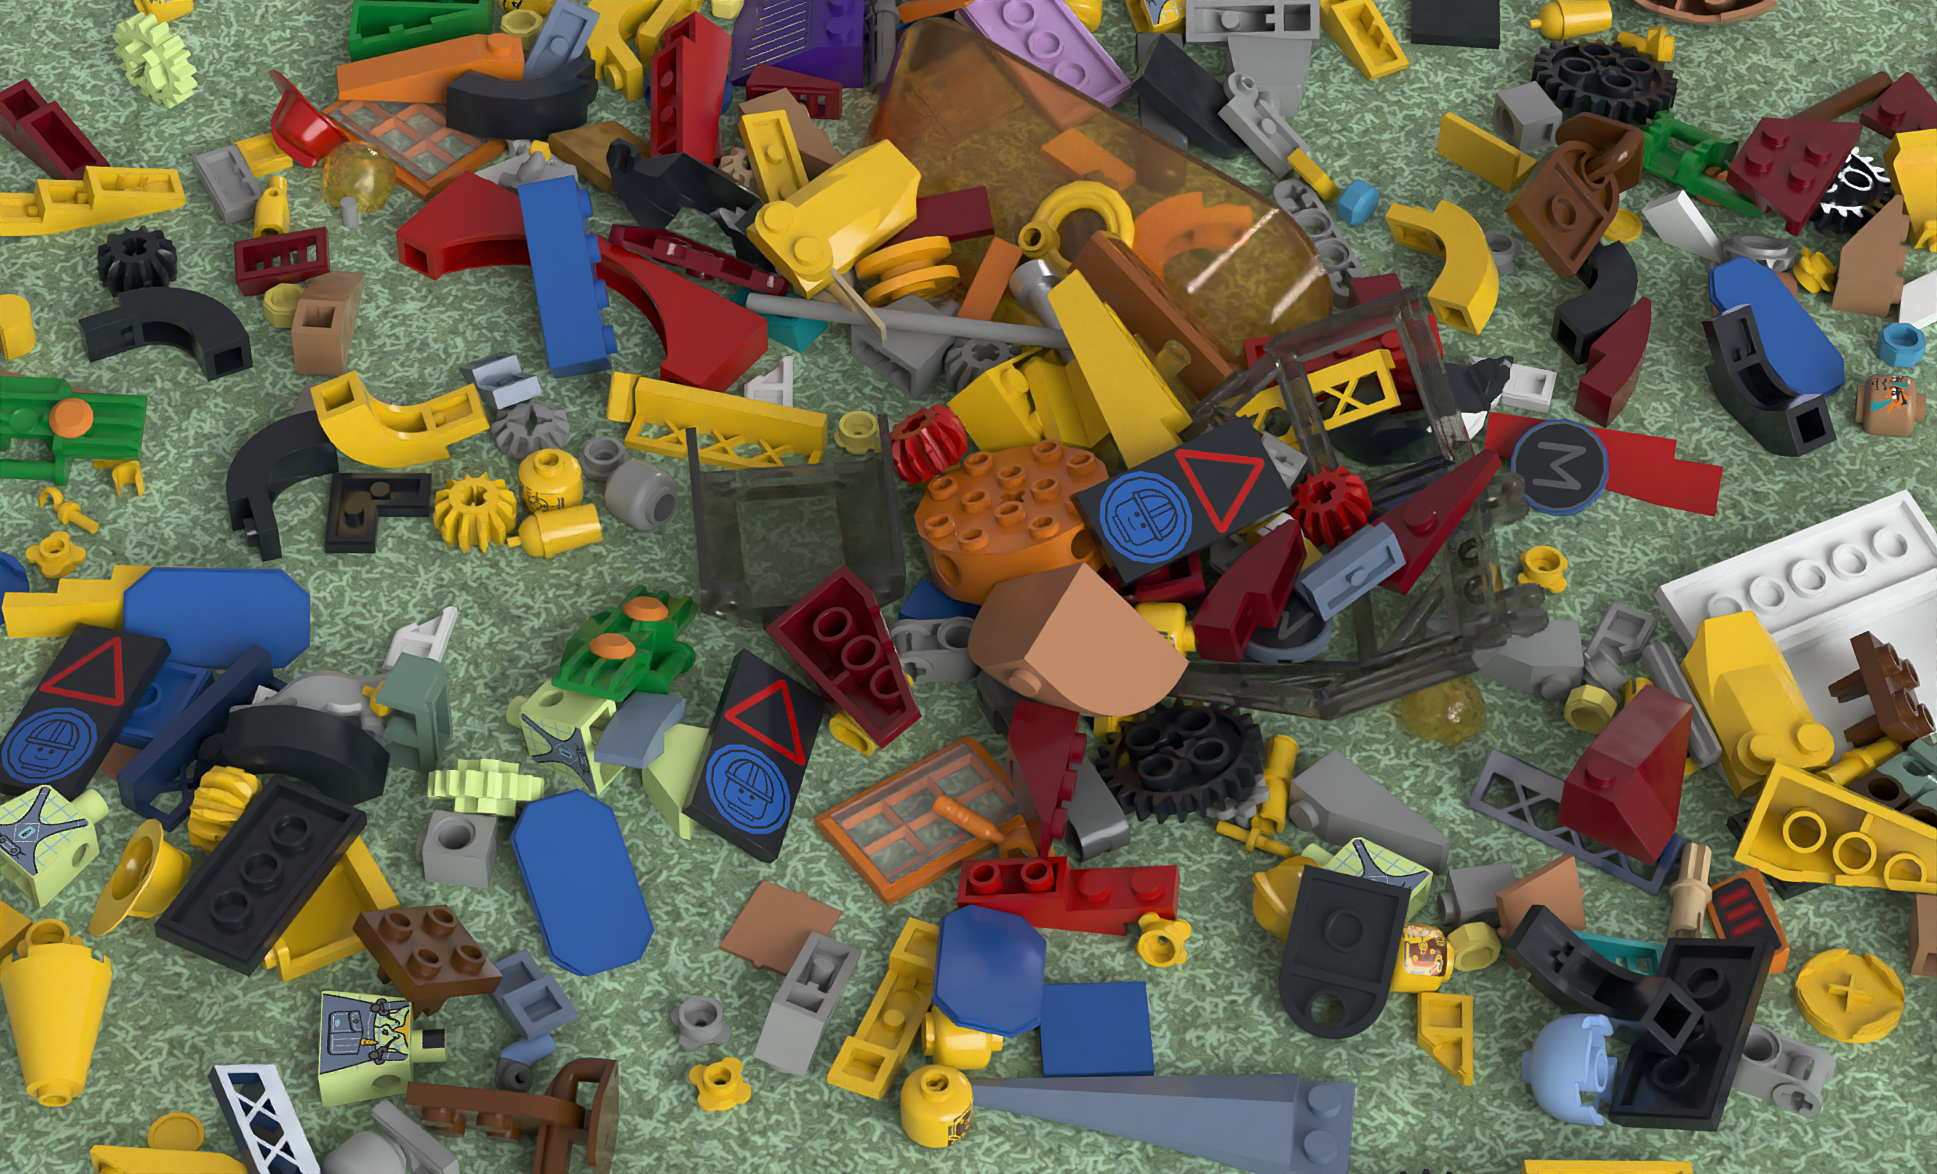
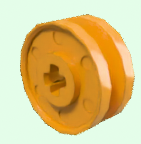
[854,236,961,308]

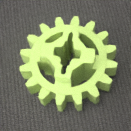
[112,11,197,109]
[427,759,544,818]

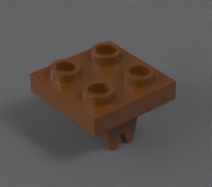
[1828,631,1936,751]
[352,904,503,1020]

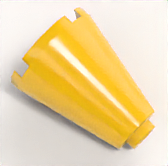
[0,943,113,1107]

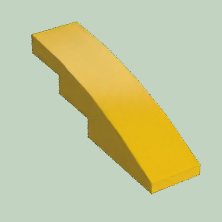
[1320,0,1410,81]
[0,166,186,236]
[2,565,214,638]

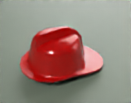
[269,69,352,169]

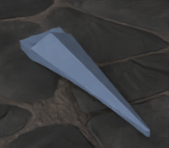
[968,1073,1355,1174]

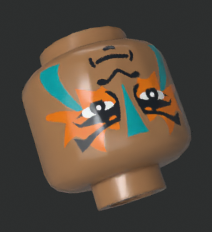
[1855,374,1926,438]

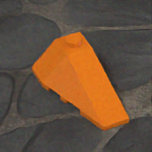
[336,33,525,104]

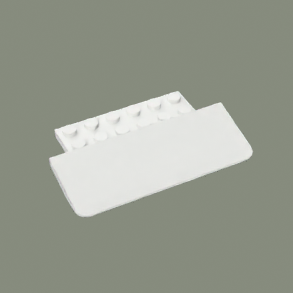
[1654,489,1937,804]

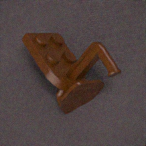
[1504,112,1645,281]
[405,1057,619,1174]

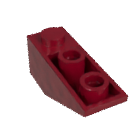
[1005,700,1087,860]

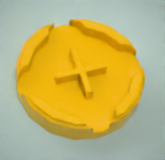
[1794,948,1905,1043]

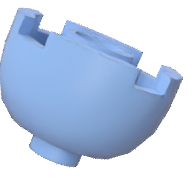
[1521,1013,1617,1126]

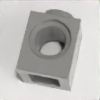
[1492,81,1562,154]
[415,810,500,889]
[1437,862,1517,936]

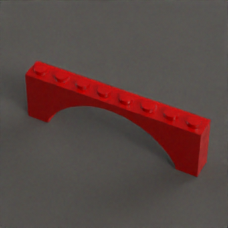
[396,170,768,393]

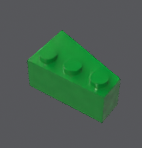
[348,0,494,63]

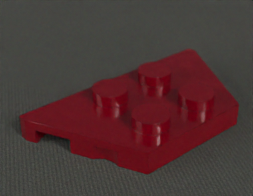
[1726,117,1863,237]

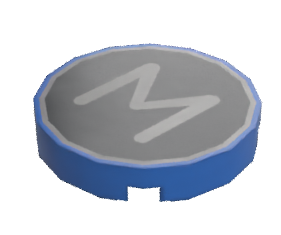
[1511,419,1609,516]

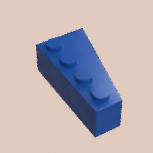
[517,175,618,379]

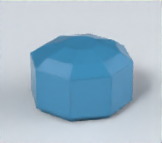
[1336,179,1379,226]
[1877,323,1926,367]

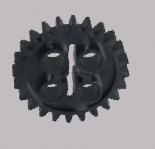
[1531,38,1678,125]
[1808,147,1895,235]
[1095,696,1266,824]

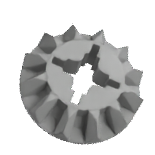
[1722,234,1797,272]
[492,397,570,460]

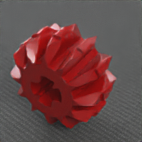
[882,404,969,485]
[1286,464,1373,548]

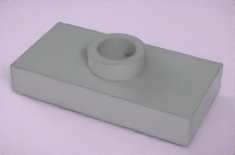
[192,144,263,225]

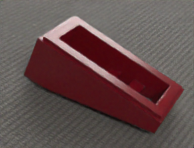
[746,63,843,120]
[234,226,330,297]

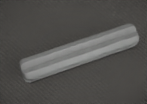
[1642,641,1722,768]

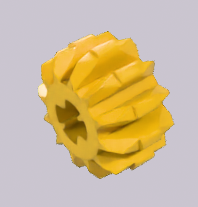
[433,471,518,554]
[187,765,263,855]

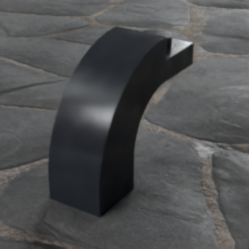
[446,56,598,140]
[1550,240,1638,365]
[78,287,253,382]
[1701,304,1837,457]
[226,410,339,562]
[192,705,391,806]
[1504,904,1704,1056]

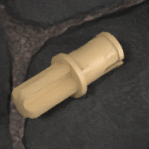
[1667,842,1712,938]

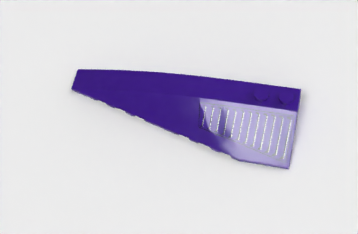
[730,0,867,88]

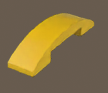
[827,917,940,1100]

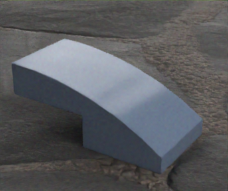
[459,351,542,410]
[594,691,685,769]
[487,949,578,1041]

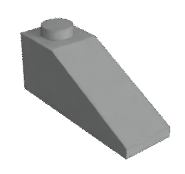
[1186,0,1321,49]
[1421,619,1584,701]
[1287,749,1451,876]
[752,931,862,1077]

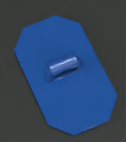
[1708,256,1845,398]
[123,567,310,669]
[510,788,654,977]
[931,905,1047,1038]

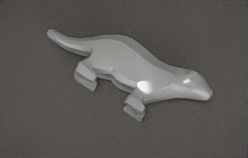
[229,669,395,745]

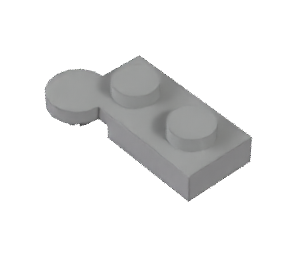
[1217,72,1311,179]

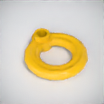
[1018,180,1135,281]

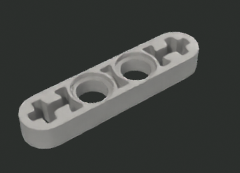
[1272,179,1368,311]

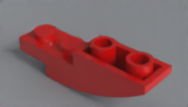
[957,856,1180,936]

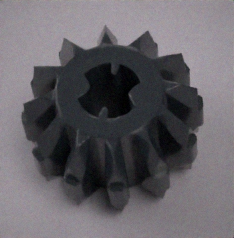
[97,225,178,298]

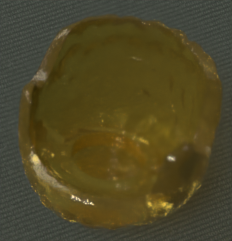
[322,141,396,213]
[1400,665,1487,747]

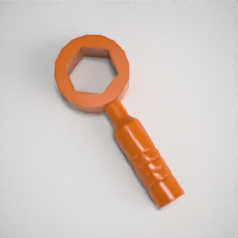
[932,793,1055,859]

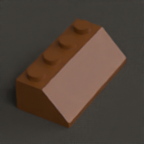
[1066,230,1247,411]

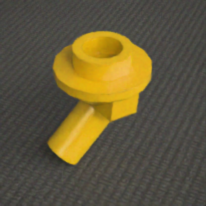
[1617,26,1675,62]

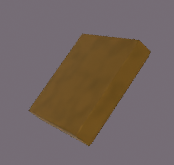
[547,120,650,193]

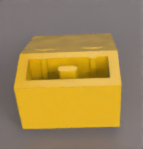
[947,346,1066,454]

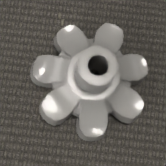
[1206,773,1270,830]

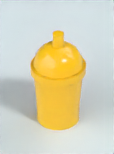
[1528,0,1612,42]
[506,503,602,560]

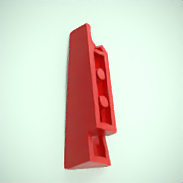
[650,11,732,165]
[1485,412,1723,517]

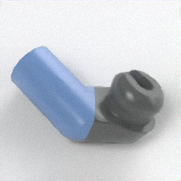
[494,1032,555,1093]

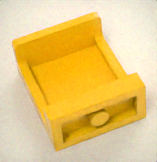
[1883,129,1937,253]
[261,835,400,983]

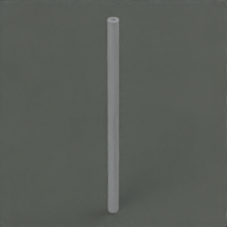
[746,293,1072,351]

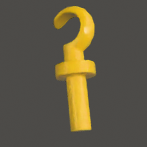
[38,486,99,534]
[1216,820,1295,859]

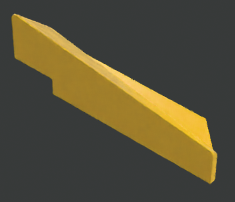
[1047,269,1193,469]

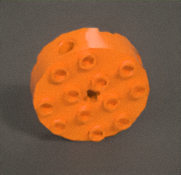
[914,439,1109,605]

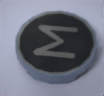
[1244,589,1333,665]

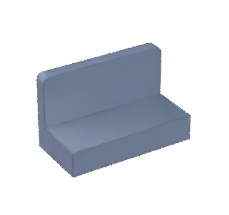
[523,0,600,80]
[1293,522,1406,622]

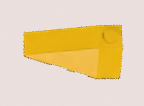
[1733,758,1937,894]

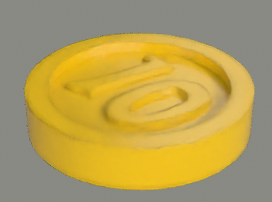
[1602,208,1643,243]
[147,1112,205,1151]

